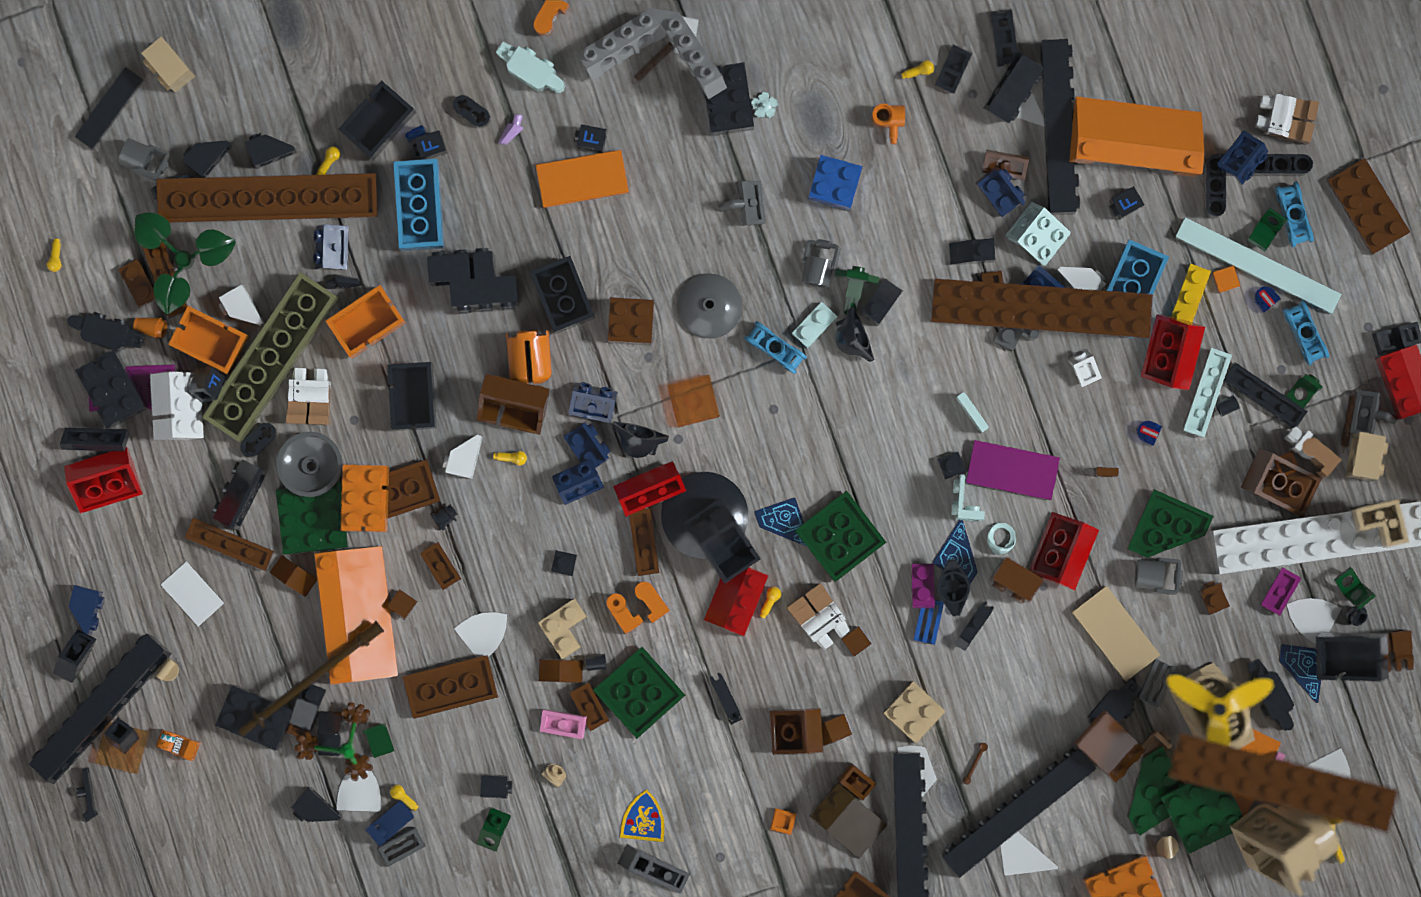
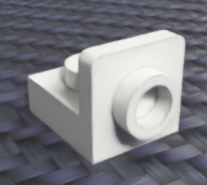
[1068,349,1102,387]

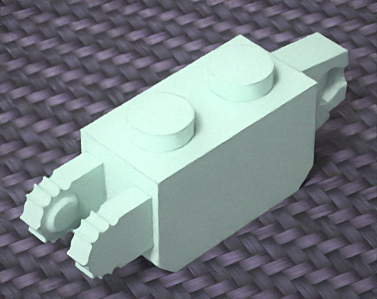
[496,42,565,94]

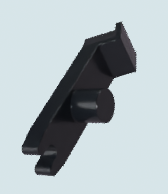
[954,601,994,651]
[710,672,743,725]
[76,768,98,823]

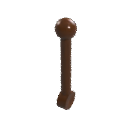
[963,743,988,785]

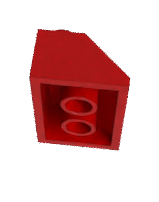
[1141,314,1205,390]
[1375,345,1421,421]
[64,447,143,514]
[1029,512,1099,591]
[704,568,769,636]

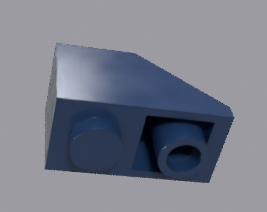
[68,585,105,634]

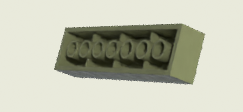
[202,272,339,443]

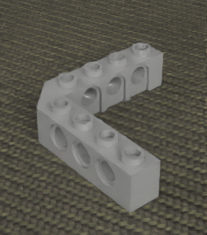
[576,8,727,99]

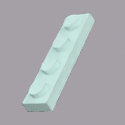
[1183,348,1232,438]

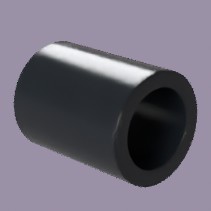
[1215,395,1240,417]
[585,654,607,671]

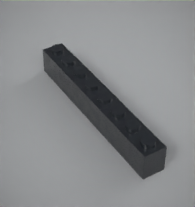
[1040,39,1080,215]
[29,633,172,784]
[942,747,1097,878]
[893,752,929,897]

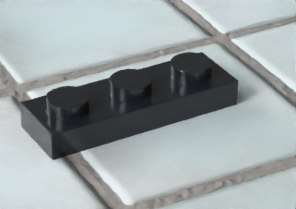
[60,428,129,451]

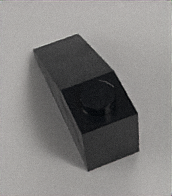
[617,844,690,894]

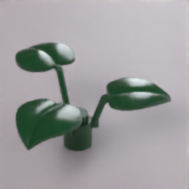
[134,212,236,314]

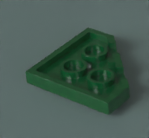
[1127,489,1214,558]
[1127,745,1184,836]

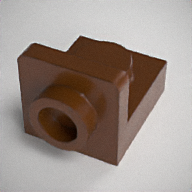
[1199,580,1230,615]

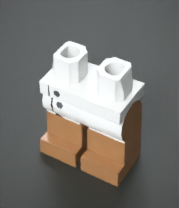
[1255,94,1319,145]
[286,368,331,425]
[1284,426,1342,479]
[787,583,850,650]

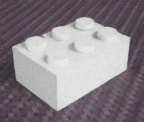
[150,372,204,440]

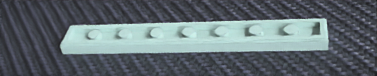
[1175,218,1342,314]

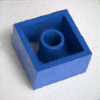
[808,155,863,211]

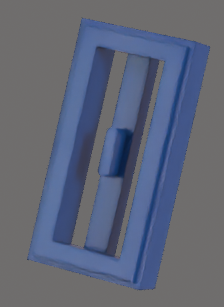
[913,600,944,645]

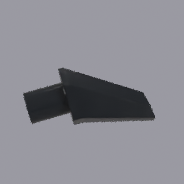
[325,274,362,290]

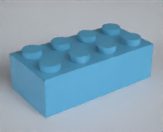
[393,159,445,251]
[1105,239,1169,339]

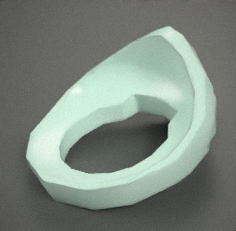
[987,523,1016,555]

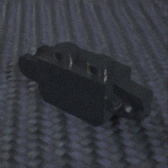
[67,312,145,352]
[1247,659,1294,731]
[1087,680,1141,725]

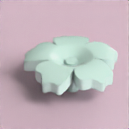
[751,92,778,118]

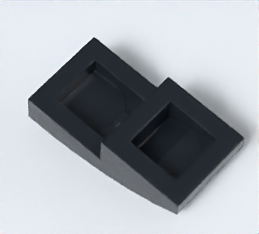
[935,44,973,94]
[1372,322,1421,355]

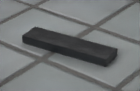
[75,67,144,150]
[1224,362,1308,428]

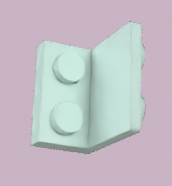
[1005,202,1071,266]
[951,474,985,522]

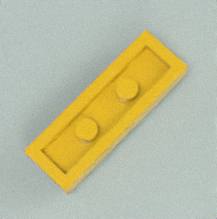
[1171,264,1211,322]

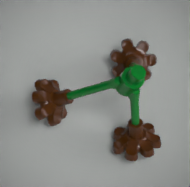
[294,702,373,781]

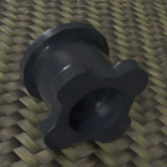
[430,503,458,531]

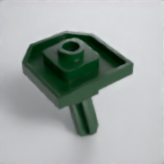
[835,266,879,315]

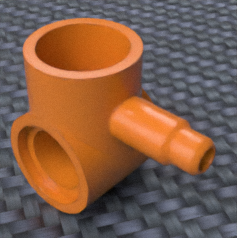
[871,104,905,144]

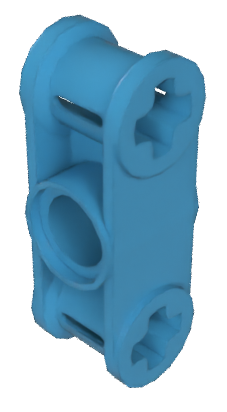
[1275,181,1314,248]
[1282,300,1329,366]
[743,321,807,375]

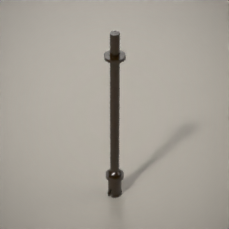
[238,620,384,737]

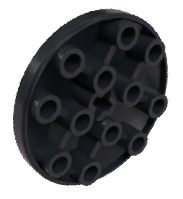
[661,472,748,559]

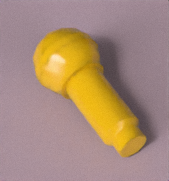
[901,60,934,79]
[317,146,340,174]
[46,239,62,272]
[493,451,527,466]
[759,586,781,618]
[390,784,419,811]

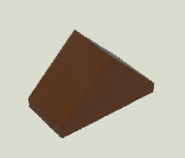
[270,555,318,597]
[539,660,583,683]
[822,714,852,746]
[837,762,877,800]

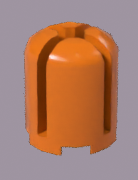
[506,330,552,384]

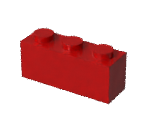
[613,461,686,516]

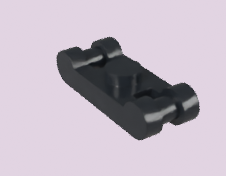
[990,9,1018,67]

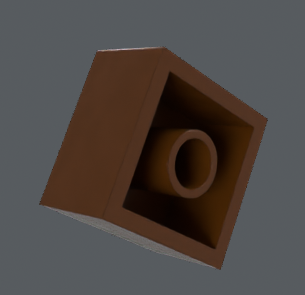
[608,297,654,345]
[989,556,1044,604]
[770,708,823,755]

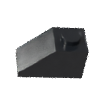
[245,133,297,169]
[182,140,232,177]
[949,238,995,265]
[861,278,903,326]
[53,629,97,683]
[291,787,343,822]

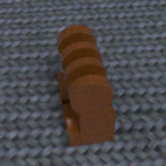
[1374,629,1414,673]

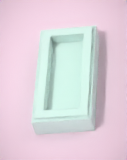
[956,393,989,433]

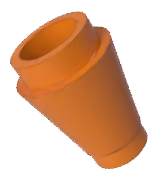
[133,317,168,339]

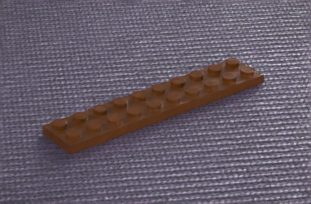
[157,173,377,222]
[931,278,1153,338]
[1169,733,1399,833]

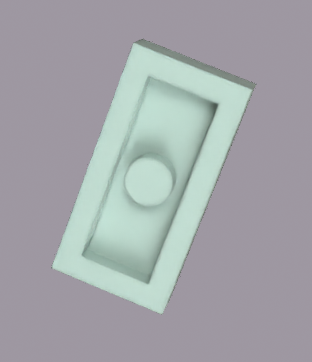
[792,302,838,349]

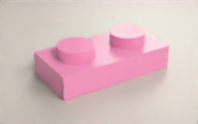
[540,709,587,739]

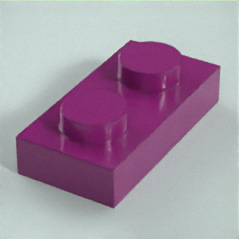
[911,564,935,608]
[1260,567,1302,616]

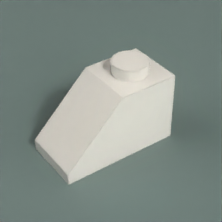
[1056,267,1106,290]
[218,285,265,326]
[443,435,483,479]

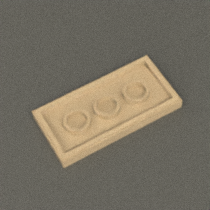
[1072,586,1160,682]

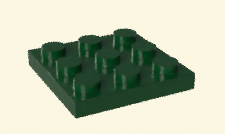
[276,482,349,555]
[795,491,887,582]
[593,647,686,739]
[1160,782,1243,854]

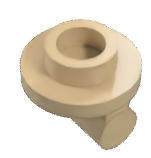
[155,658,179,681]
[541,764,566,788]
[1156,836,1179,859]

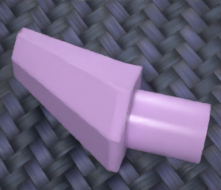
[498,114,523,145]

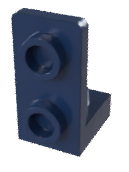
[365,801,414,846]

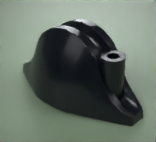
[835,307,875,362]
[613,421,669,458]
[937,559,970,617]

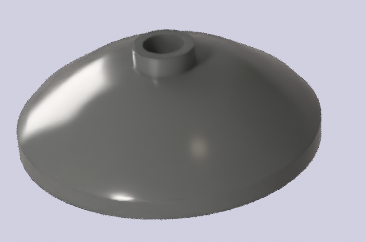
[677,273,742,339]
[276,432,342,497]

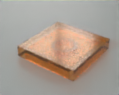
[667,375,720,428]
[95,721,150,774]

